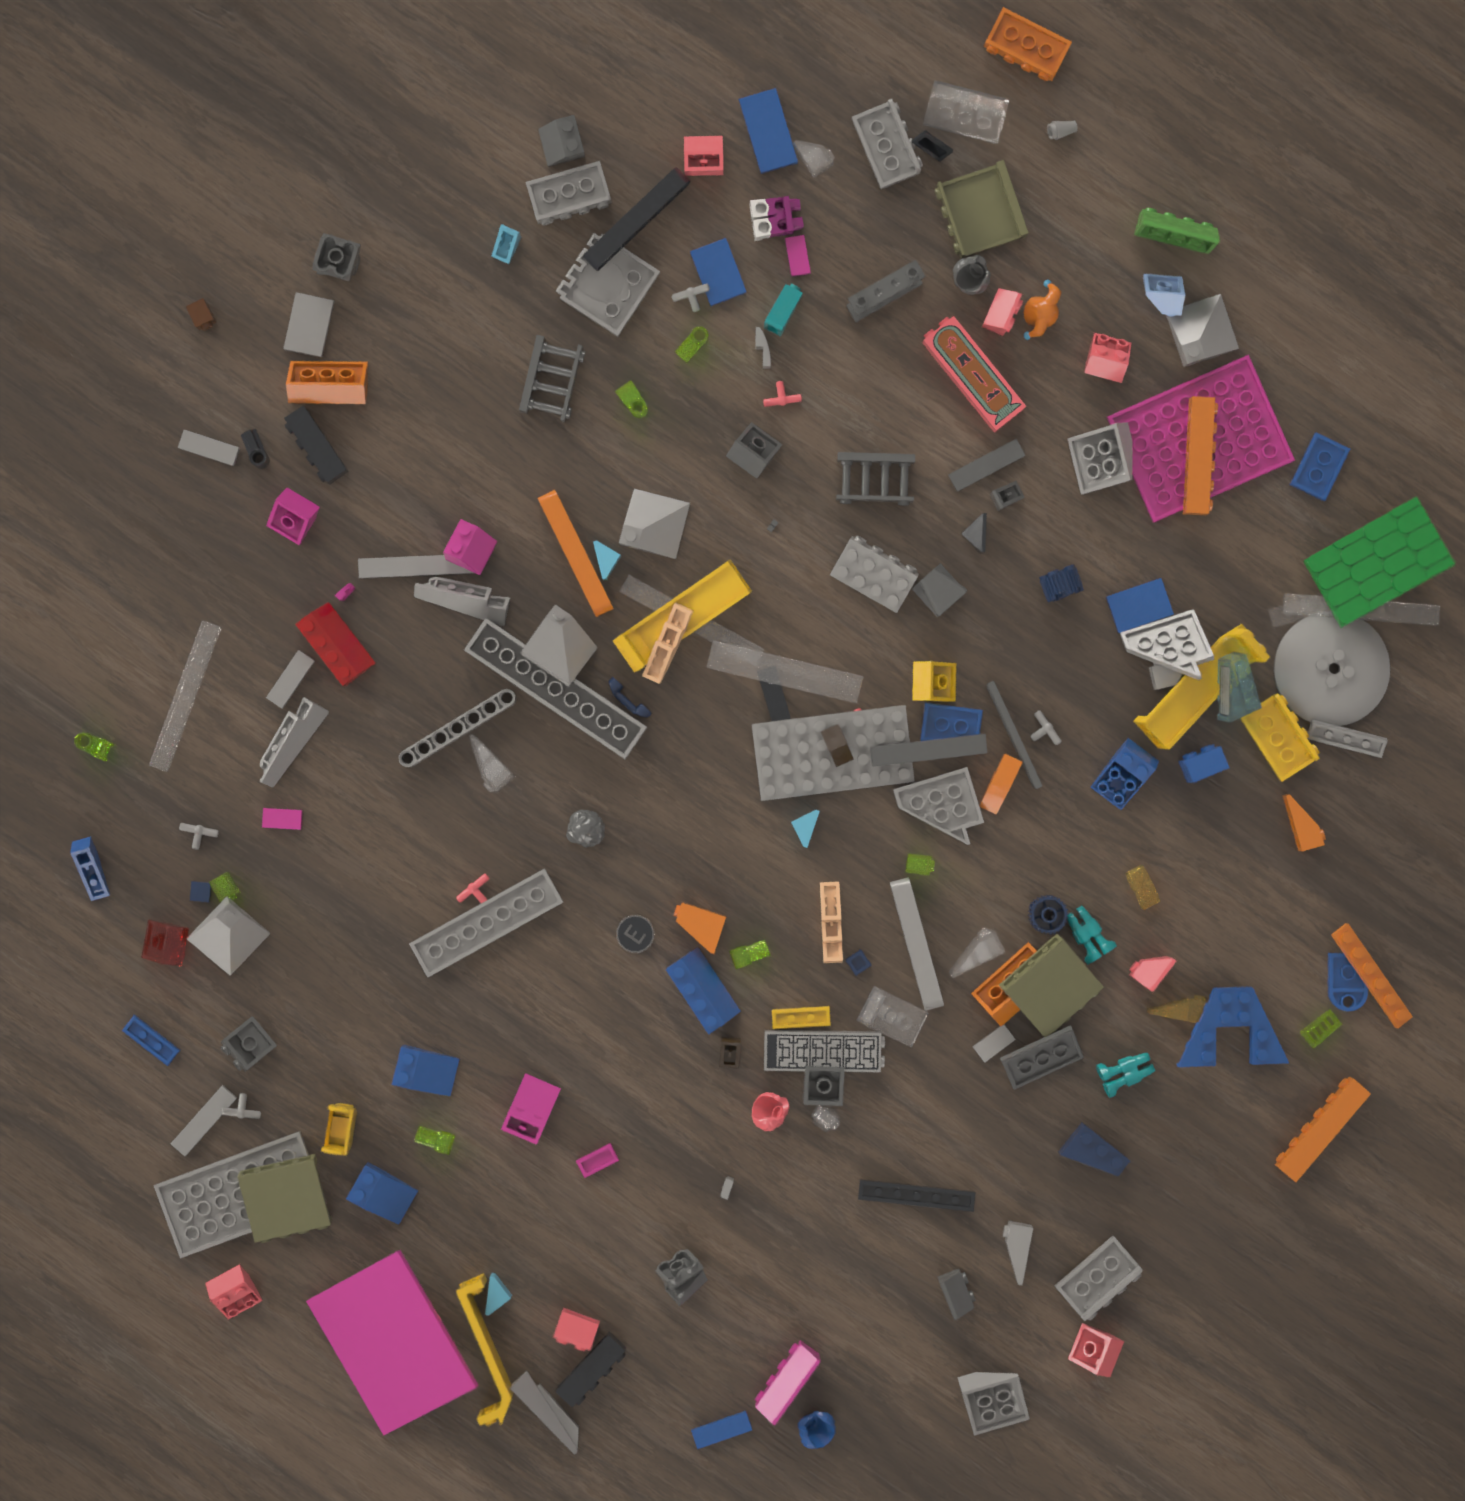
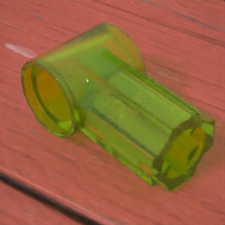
[675,326,709,363]
[729,940,770,969]
[414,1126,456,1155]

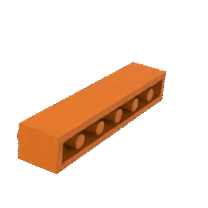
[1183,396,1218,516]
[1275,1077,1371,1182]

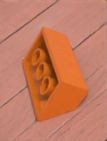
[286,361,368,404]
[971,942,1037,1027]

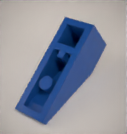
[71,836,110,901]

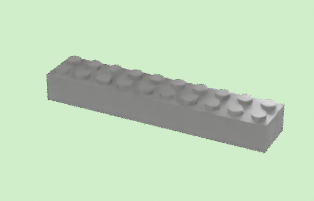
[464,618,647,759]

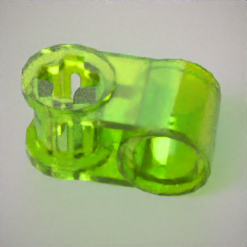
[615,380,648,418]
[74,732,114,761]

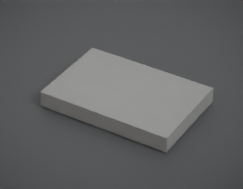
[284,292,334,358]

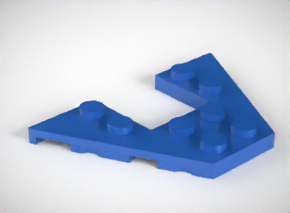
[1176,987,1289,1067]

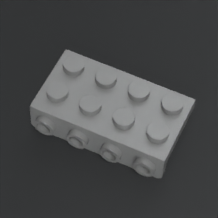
[851,99,923,189]
[526,161,612,225]
[830,536,919,613]
[1055,1235,1143,1321]

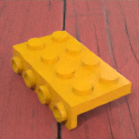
[1239,693,1320,782]

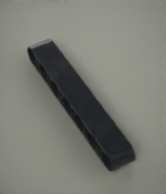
[583,167,691,271]

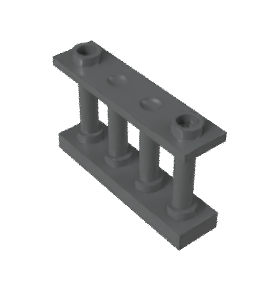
[846,260,926,323]
[519,335,585,423]
[836,452,915,506]

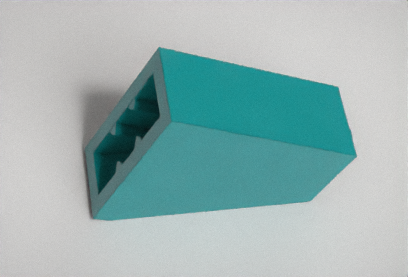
[764,284,803,337]

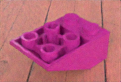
[501,1073,561,1145]

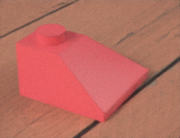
[1129,956,1176,992]

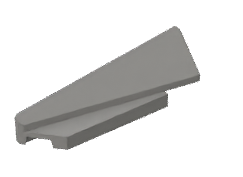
[414,576,510,626]
[260,697,329,787]
[511,1371,579,1455]

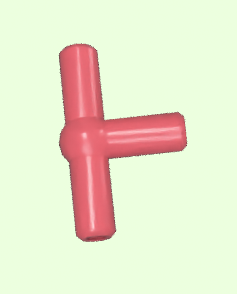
[763,381,802,407]
[456,874,489,903]

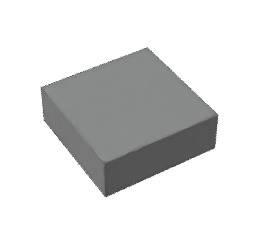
[721,1176,734,1200]

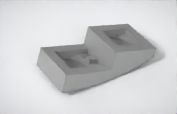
[755,327,771,369]

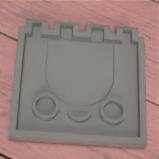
[556,233,660,337]

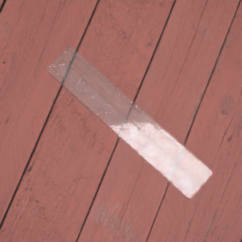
[706,641,863,703]

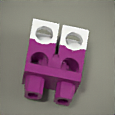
[749,196,804,241]

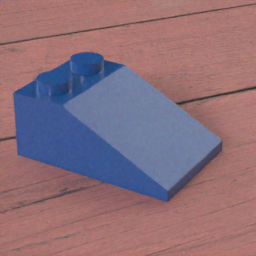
[392,1045,460,1096]
[346,1162,418,1225]

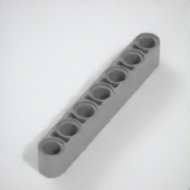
[399,689,517,767]
[890,877,944,1011]

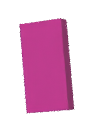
[785,235,811,277]
[262,808,303,830]
[576,1143,619,1178]

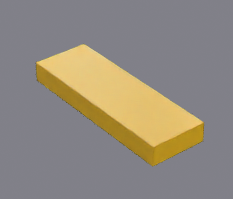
[772,1006,831,1029]

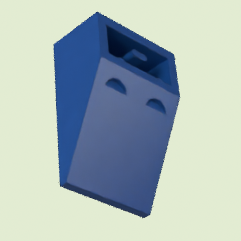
[1090,738,1159,810]

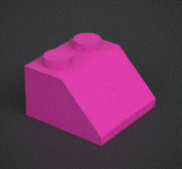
[266,488,320,545]
[443,519,497,575]

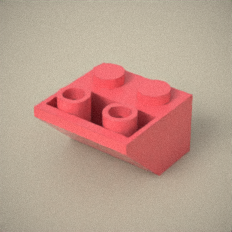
[684,136,723,176]
[982,288,1023,336]
[1084,333,1131,383]
[206,1264,262,1319]
[553,1308,600,1351]

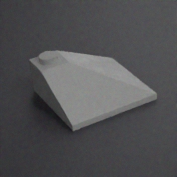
[1166,294,1239,367]
[1067,422,1132,495]
[619,489,690,559]
[520,605,598,686]
[187,896,270,975]
[957,1372,1030,1436]

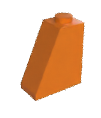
[674,902,726,954]

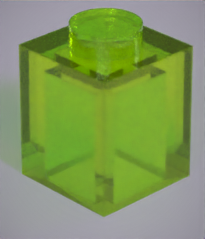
[905,853,935,876]
[209,872,240,902]

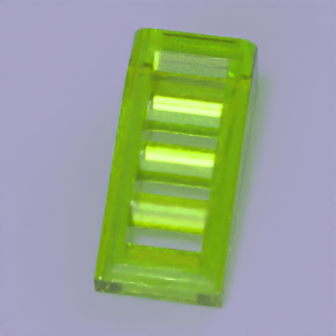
[1299,1009,1342,1049]

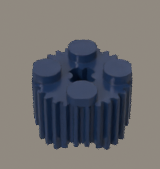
[1039,564,1084,602]
[1027,895,1069,935]

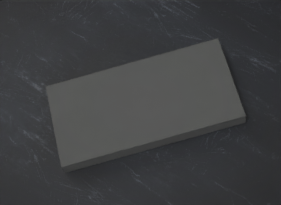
[1000,1025,1084,1090]

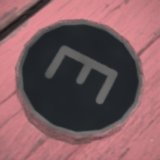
[616,915,654,953]

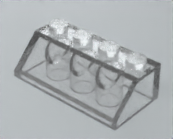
[923,80,1009,144]

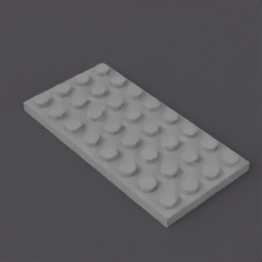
[752,705,914,801]
[154,1131,327,1258]

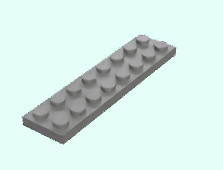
[409,868,563,977]

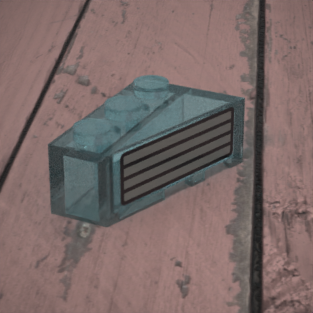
[1217,652,1262,722]

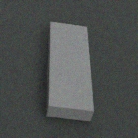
[178,430,240,466]
[266,650,315,709]

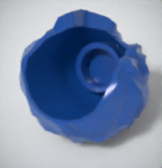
[798,1411,836,1449]

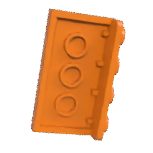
[984,7,1072,81]

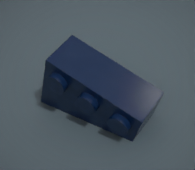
[1058,1122,1130,1176]

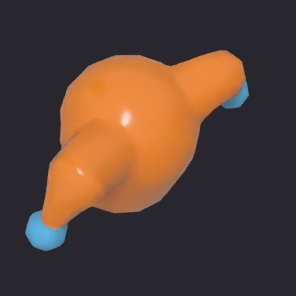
[1023,279,1061,340]

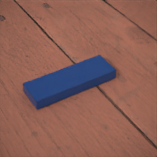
[122,1015,180,1066]
[691,1411,752,1449]

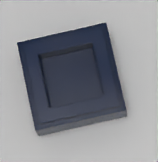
[190,881,212,902]
[845,949,872,976]

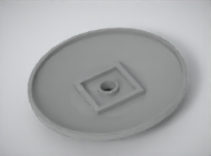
[1274,611,1390,726]

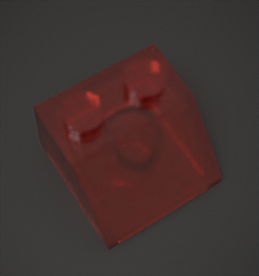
[141,920,189,966]

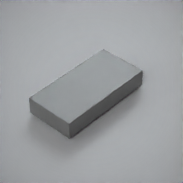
[973,1025,1016,1063]

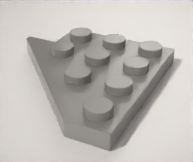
[1120,609,1214,680]
[893,767,984,845]

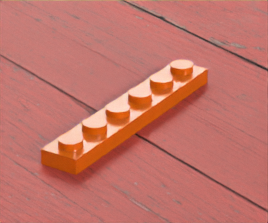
[1331,923,1413,1028]

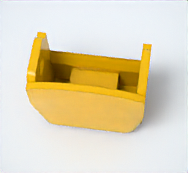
[321,1103,357,1155]

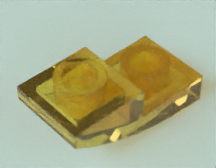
[1125,864,1160,910]

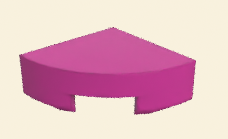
[335,583,356,601]

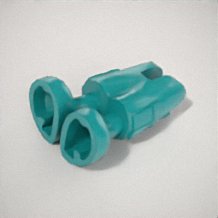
[1067,905,1117,965]
[1096,1052,1156,1098]

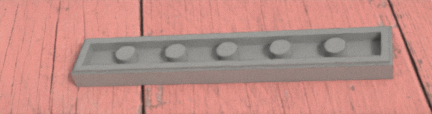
[358,555,474,578]

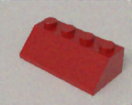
[295,602,376,687]

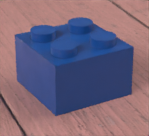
[1178,744,1229,783]

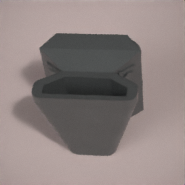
[312,233,361,281]
[912,563,967,618]
[655,1249,708,1306]

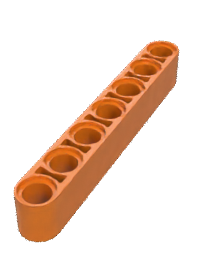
[538,490,614,617]

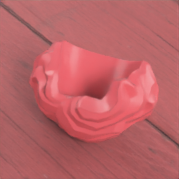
[752,1092,789,1131]

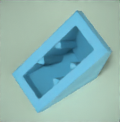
[492,224,521,264]
[593,541,621,580]
[791,810,820,848]
[485,1273,512,1315]

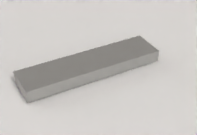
[1307,719,1388,758]
[171,1085,237,1156]

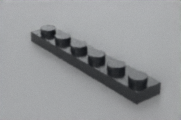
[858,1179,976,1212]

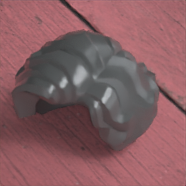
[953,255,991,295]
[566,809,605,848]

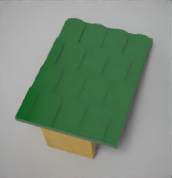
[1303,497,1455,628]

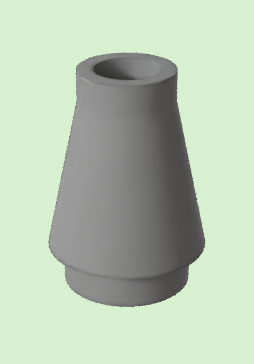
[1047,120,1077,140]

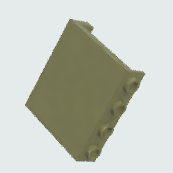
[935,160,1028,259]
[999,934,1104,1037]
[237,1154,332,1243]

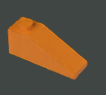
[1282,794,1326,852]

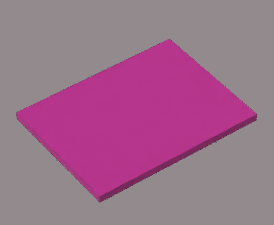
[1107,355,1295,523]
[306,1250,478,1436]

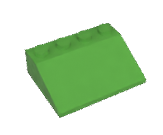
[1134,208,1220,254]

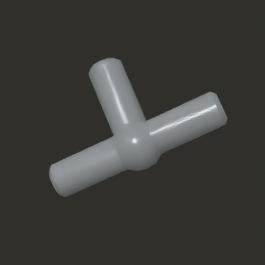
[672,283,710,312]
[1030,710,1062,745]
[179,823,219,850]
[221,1093,261,1119]

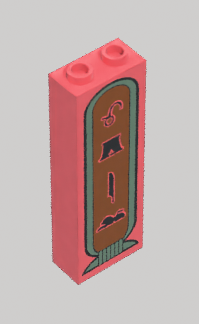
[922,316,1026,433]

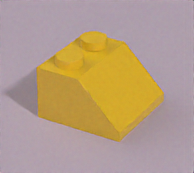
[912,661,956,702]

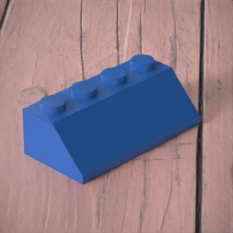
[666,947,741,1034]

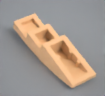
[642,603,693,684]
[820,882,843,963]

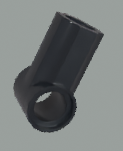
[241,429,270,469]

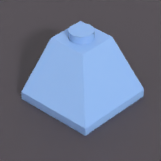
[1143,274,1185,316]

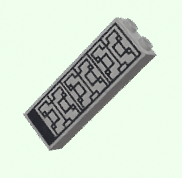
[764,1030,885,1072]

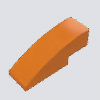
[979,754,1022,814]

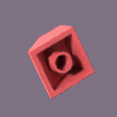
[1068,1323,1124,1377]

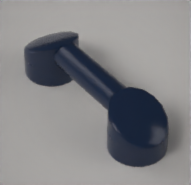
[608,677,652,718]

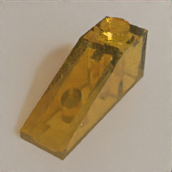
[1146,995,1208,1023]

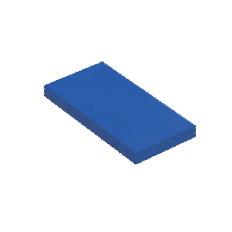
[739,88,798,174]

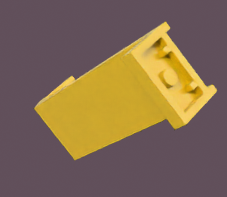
[613,559,752,673]
[1134,624,1270,750]
[456,1273,514,1426]

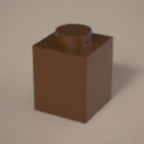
[186,298,216,331]

